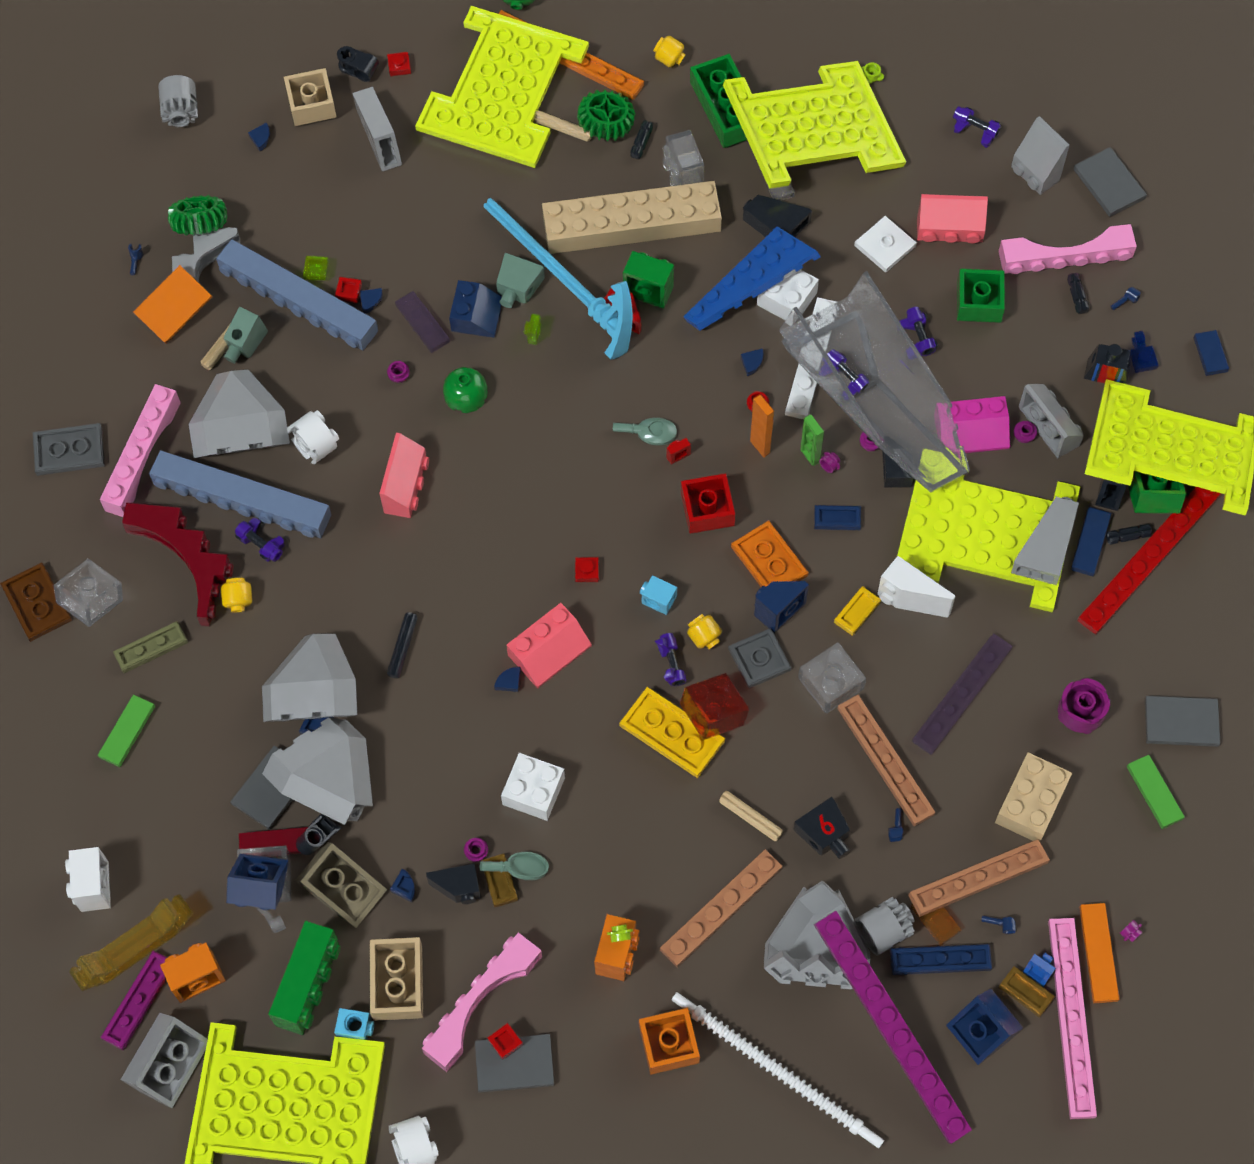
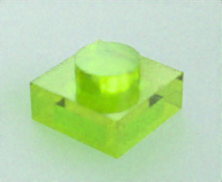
[303,256,329,281]
[524,314,541,345]

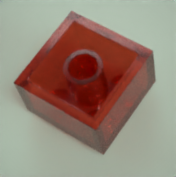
[680,673,749,740]

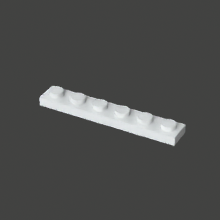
[785,297,839,419]

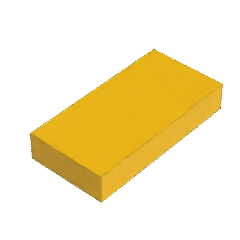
[834,586,881,636]

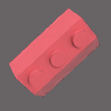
[917,194,988,244]
[379,433,429,518]
[506,603,592,689]

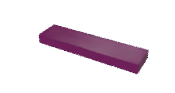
[100,951,167,1051]

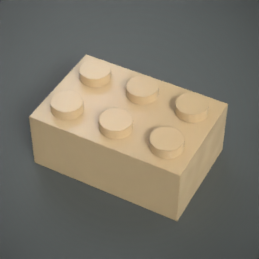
[995,752,1072,841]
[370,937,423,1021]

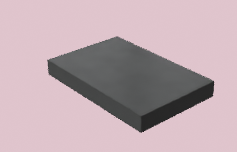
[1073,147,1147,217]
[33,423,105,476]
[1145,696,1220,747]
[230,746,293,830]
[475,1034,554,1093]

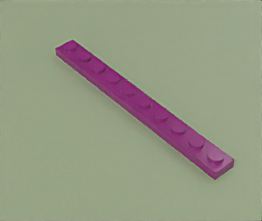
[813,911,972,1144]

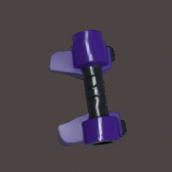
[953,106,1001,148]
[899,307,938,358]
[821,349,870,399]
[235,518,285,562]
[655,633,687,686]

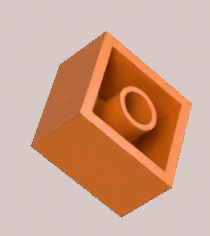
[594,914,640,981]
[160,943,226,1003]
[639,1008,700,1075]

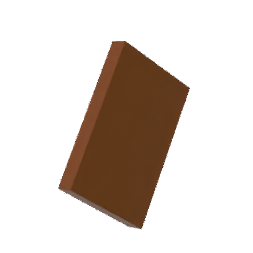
[0,562,73,642]

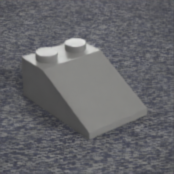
[1011,116,1069,195]

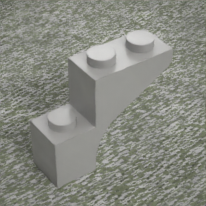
[172,227,240,282]

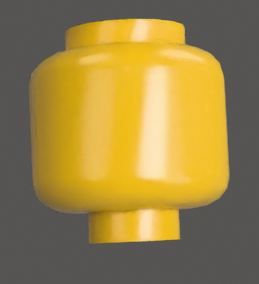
[653,36,686,67]
[221,578,252,613]
[687,614,722,649]

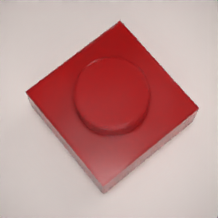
[387,52,411,76]
[335,277,362,303]
[666,438,691,464]
[575,557,599,582]
[487,1023,523,1060]

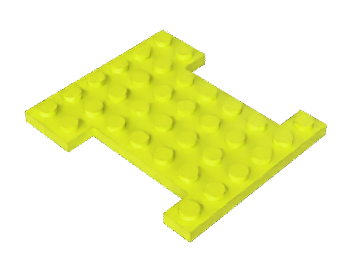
[415,6,589,168]
[723,61,906,189]
[1084,379,1254,516]
[897,450,1080,612]
[185,1022,385,1164]

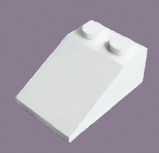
[877,556,955,618]

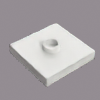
[854,216,917,273]

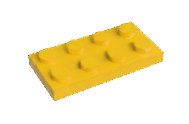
[619,687,725,779]

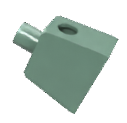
[496,253,545,308]
[223,307,268,364]

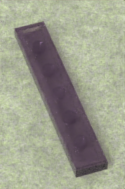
[912,633,1013,755]

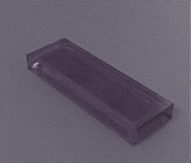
[395,291,450,353]

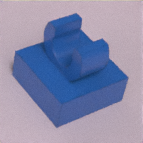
[1023,953,1056,987]

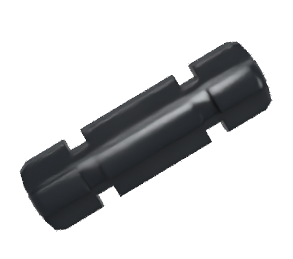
[630,120,653,159]
[1067,273,1089,314]
[1106,523,1152,545]

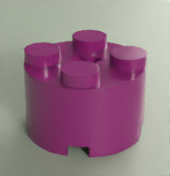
[1058,678,1110,734]

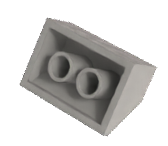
[1019,384,1083,459]
[120,1013,208,1108]

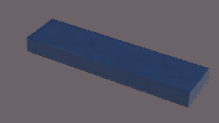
[890,944,992,975]

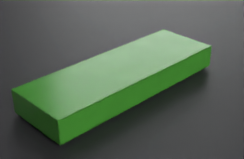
[800,414,824,466]
[98,695,155,767]
[1127,755,1184,829]

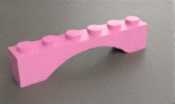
[998,224,1137,274]
[100,384,181,517]
[422,932,542,1072]

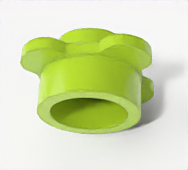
[861,62,884,84]
[607,925,633,942]

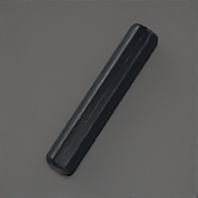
[387,612,417,679]

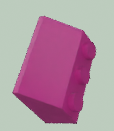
[935,396,1010,455]

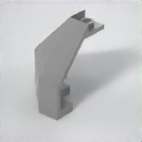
[189,369,290,458]
[262,634,357,722]
[262,717,373,825]
[764,880,870,989]

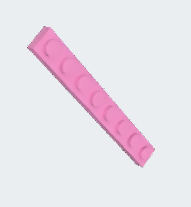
[1048,918,1097,1119]

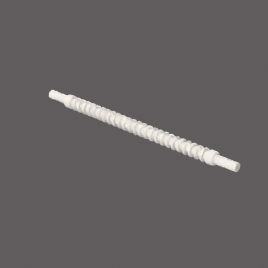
[672,992,884,1149]

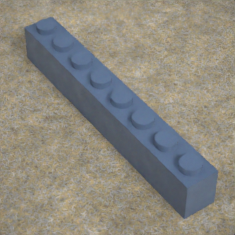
[216,239,378,350]
[149,450,331,538]

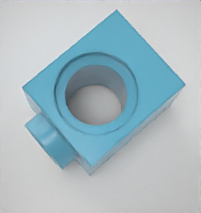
[640,575,677,615]
[334,1008,374,1040]

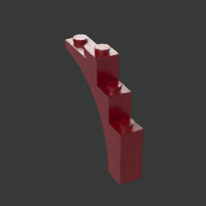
[122,503,233,627]

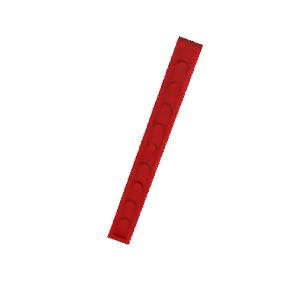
[1077,487,1222,635]

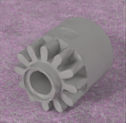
[158,75,198,127]
[855,897,915,956]

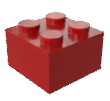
[681,473,735,534]

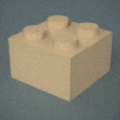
[284,68,336,126]

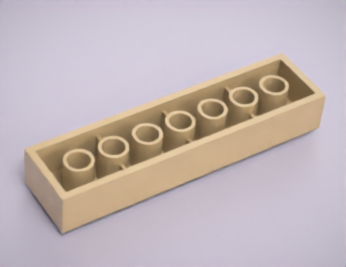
[542,181,722,254]

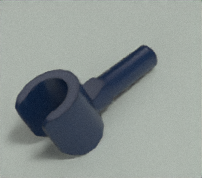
[128,244,143,275]
[1110,287,1141,310]
[888,808,903,842]
[981,915,1016,934]

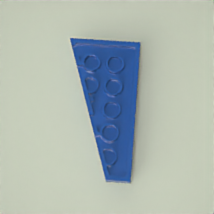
[683,227,821,331]

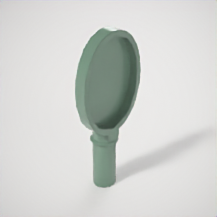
[613,418,677,445]
[480,852,549,880]

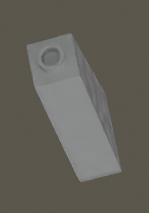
[352,87,402,171]
[1011,497,1079,585]

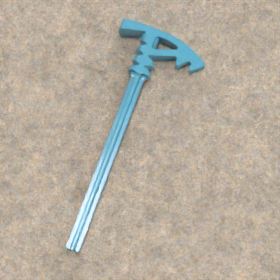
[483,198,633,360]

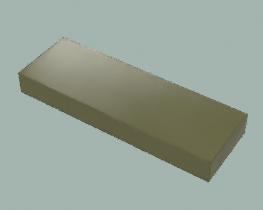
[113,621,188,673]

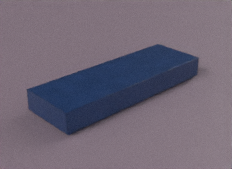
[1071,507,1111,577]

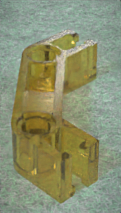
[69,894,193,991]

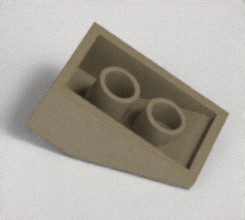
[295,842,387,928]

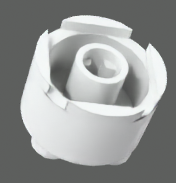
[287,410,339,464]
[389,1115,439,1164]

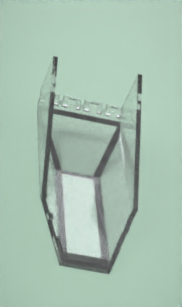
[779,271,970,493]

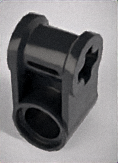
[337,46,379,82]
[296,813,342,855]

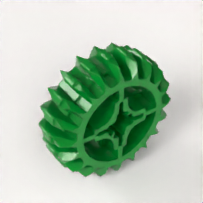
[577,89,635,142]
[168,195,228,236]

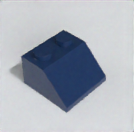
[449,280,502,338]
[754,581,809,633]
[226,854,288,910]
[946,989,1023,1065]

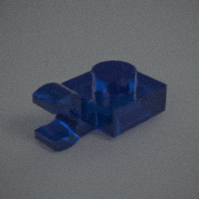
[1130,331,1159,373]

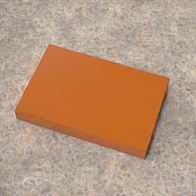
[133,265,212,344]
[731,520,809,587]

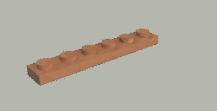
[837,695,935,827]
[908,839,1050,917]
[660,849,782,968]

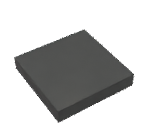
[728,628,791,689]

